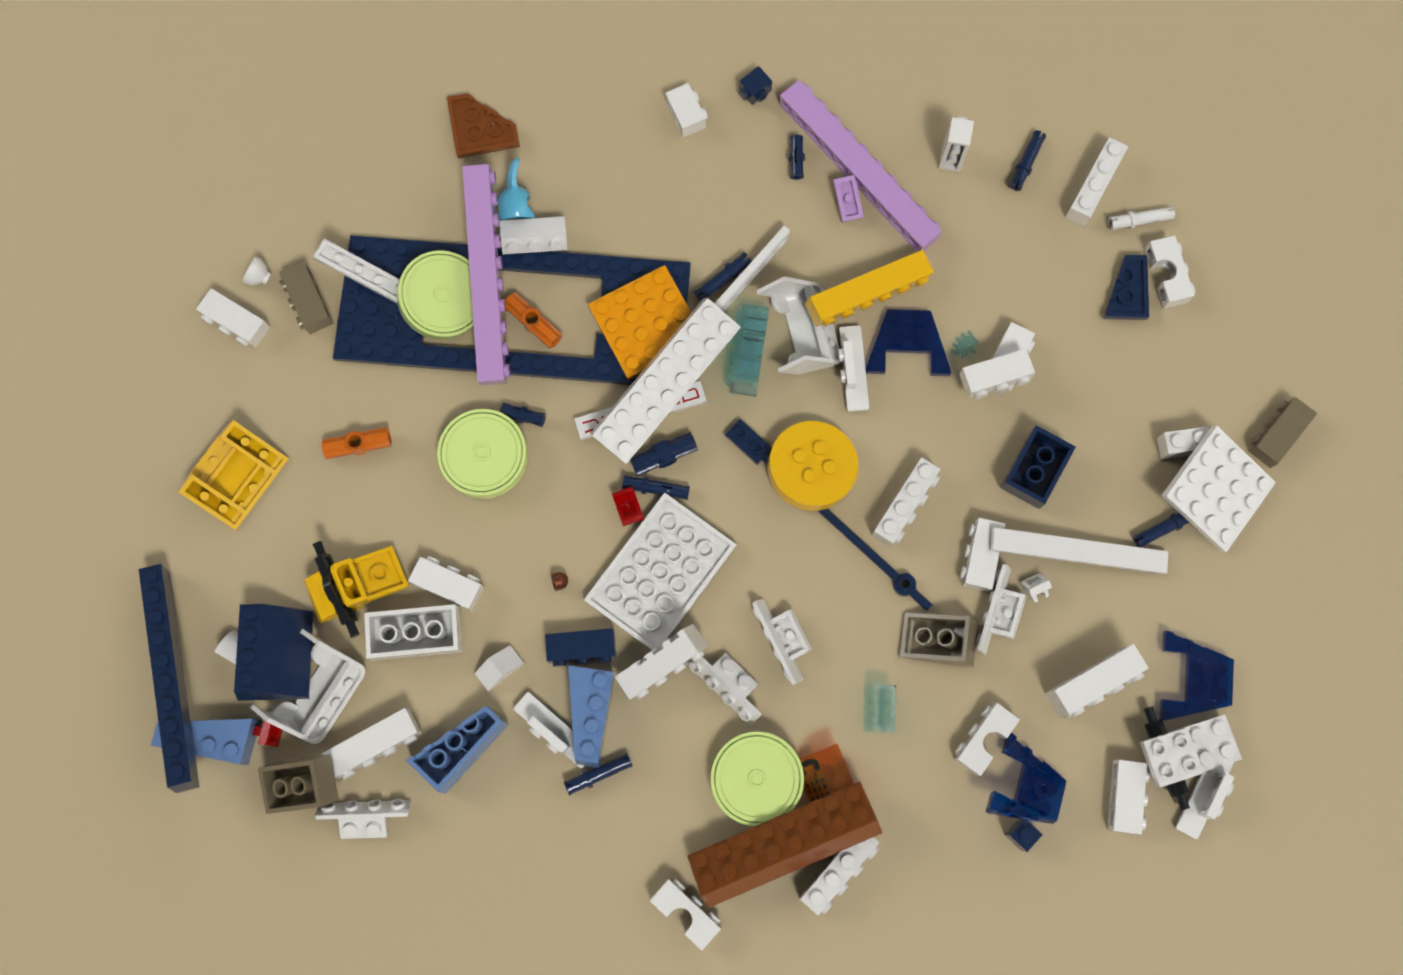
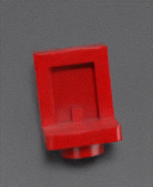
[612,487,644,526]

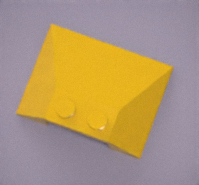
[178,420,289,530]

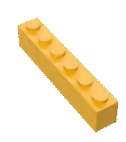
[804,250,934,327]

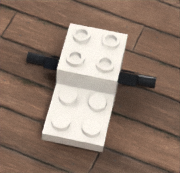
[1139,706,1242,810]

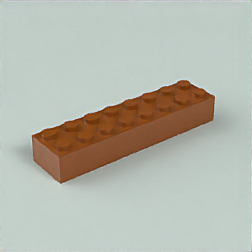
[687,781,883,908]

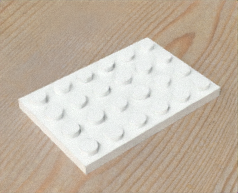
[584,493,737,650]

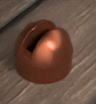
[551,572,568,591]

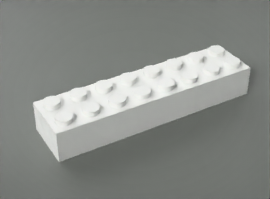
[590,298,741,464]

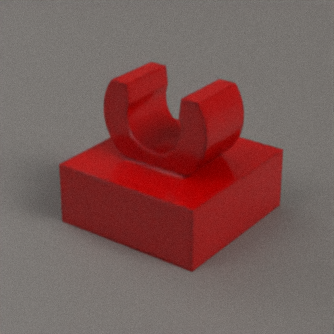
[252,721,283,747]

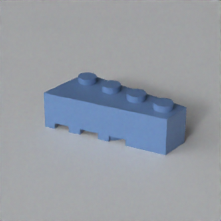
[568,665,615,768]
[406,706,509,794]
[151,719,260,765]

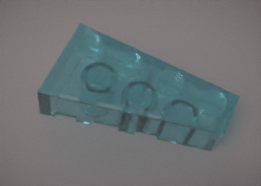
[727,304,769,397]

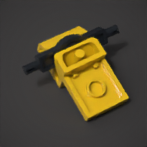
[304,541,409,638]

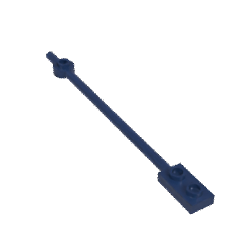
[725,419,933,611]

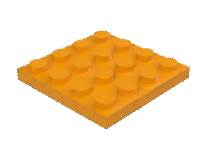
[588,265,691,381]

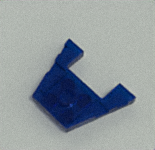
[865,309,951,376]
[1159,631,1234,721]
[985,733,1067,824]

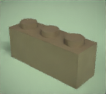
[279,261,334,334]
[1249,397,1317,468]

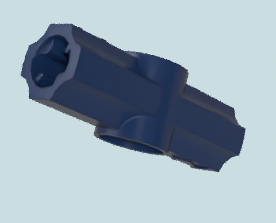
[630,432,698,476]

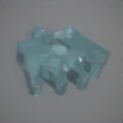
[950,330,978,358]

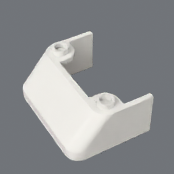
[756,276,841,375]
[251,629,365,744]

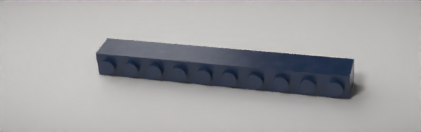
[138,564,200,793]

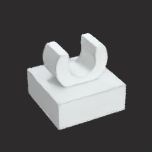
[1020,573,1052,602]

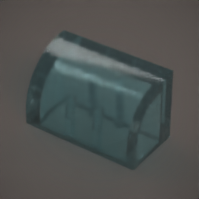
[864,684,896,732]

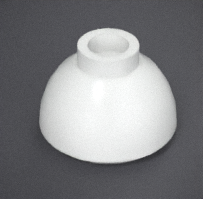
[242,257,271,285]

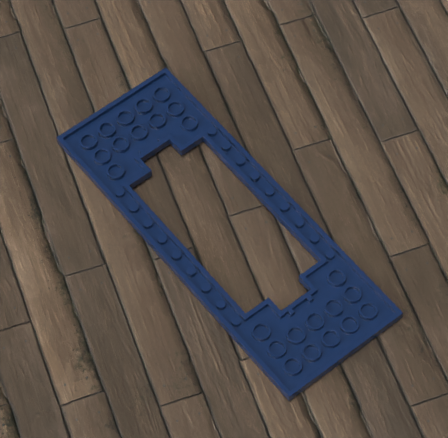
[333,235,691,385]

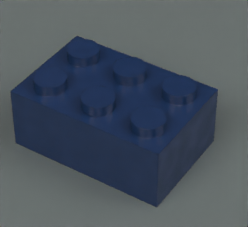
[1000,425,1076,509]

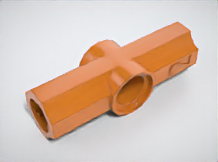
[505,292,563,349]
[321,427,392,460]

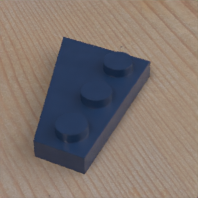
[1103,255,1149,320]

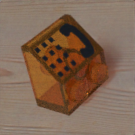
[800,744,854,803]

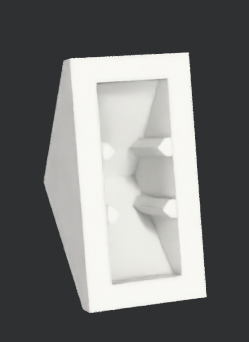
[475,645,524,692]

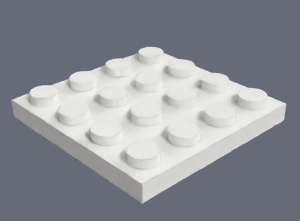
[1161,426,1276,552]

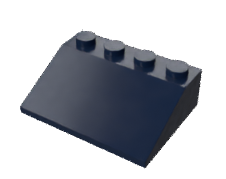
[234,604,313,701]

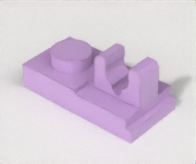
[833,175,864,223]

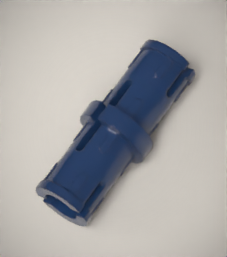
[788,135,805,180]
[500,402,546,427]

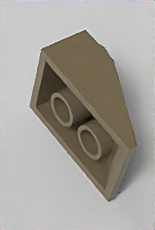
[900,613,978,667]

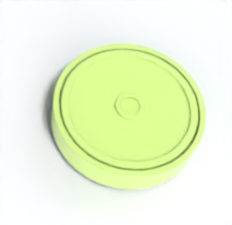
[397,251,474,340]
[437,409,528,499]
[711,731,804,826]

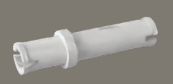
[1108,206,1175,230]

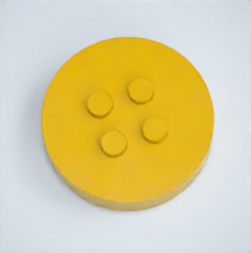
[768,421,858,511]

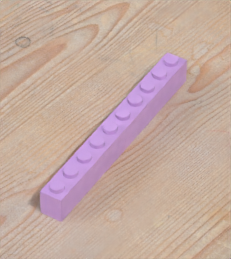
[779,80,942,252]
[462,164,510,386]

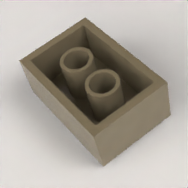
[258,754,339,814]

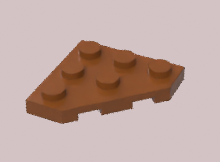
[447,93,520,158]

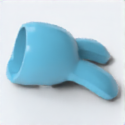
[496,157,535,221]

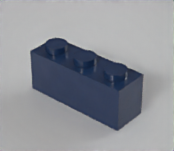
[545,628,617,667]

